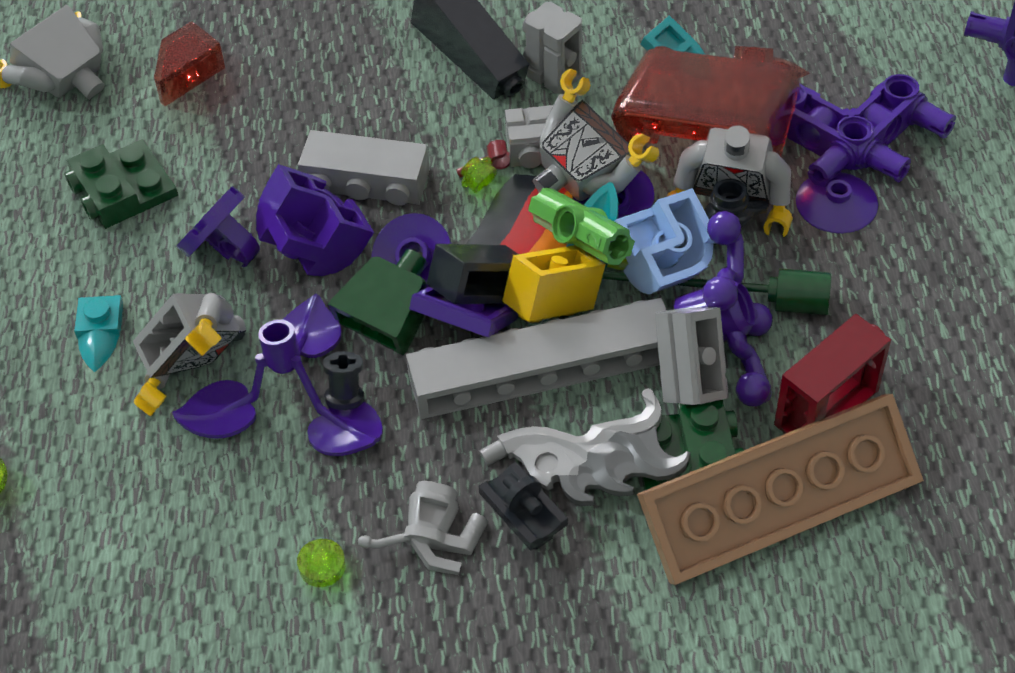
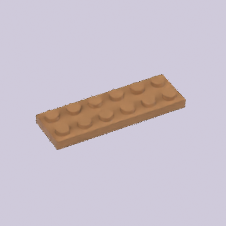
[637,394,924,585]

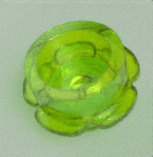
[461,156,498,194]

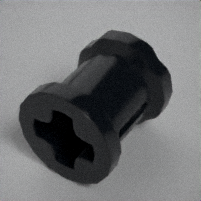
[323,351,365,410]

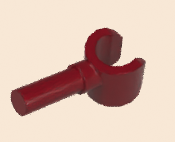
[456,140,510,178]

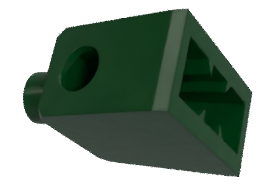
[328,249,428,355]

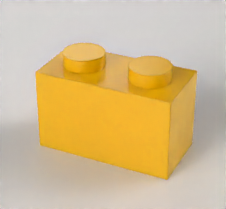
[502,245,606,322]

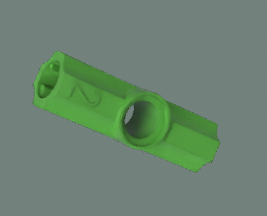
[528,188,635,265]

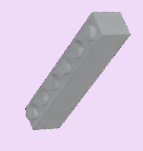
[406,297,667,419]

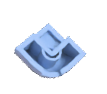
[614,188,714,295]

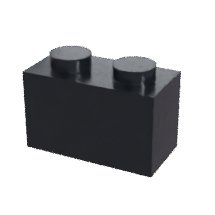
[427,244,518,304]

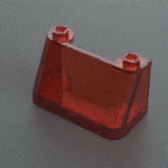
[611,46,800,157]

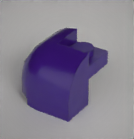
[256,164,374,276]

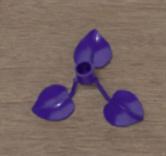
[172,293,383,456]

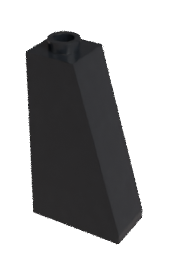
[411,0,529,100]

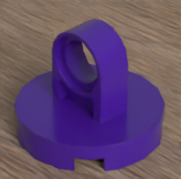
[176,186,260,267]

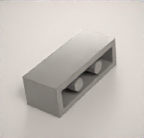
[298,130,430,205]

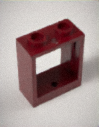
[774,314,891,434]

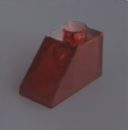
[154,21,225,106]

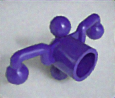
[674,211,773,406]

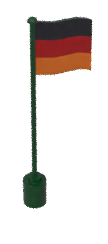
[466,174,831,315]

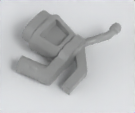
[358,481,488,575]

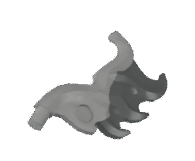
[479,388,691,506]

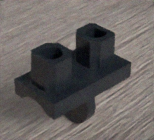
[479,462,568,551]

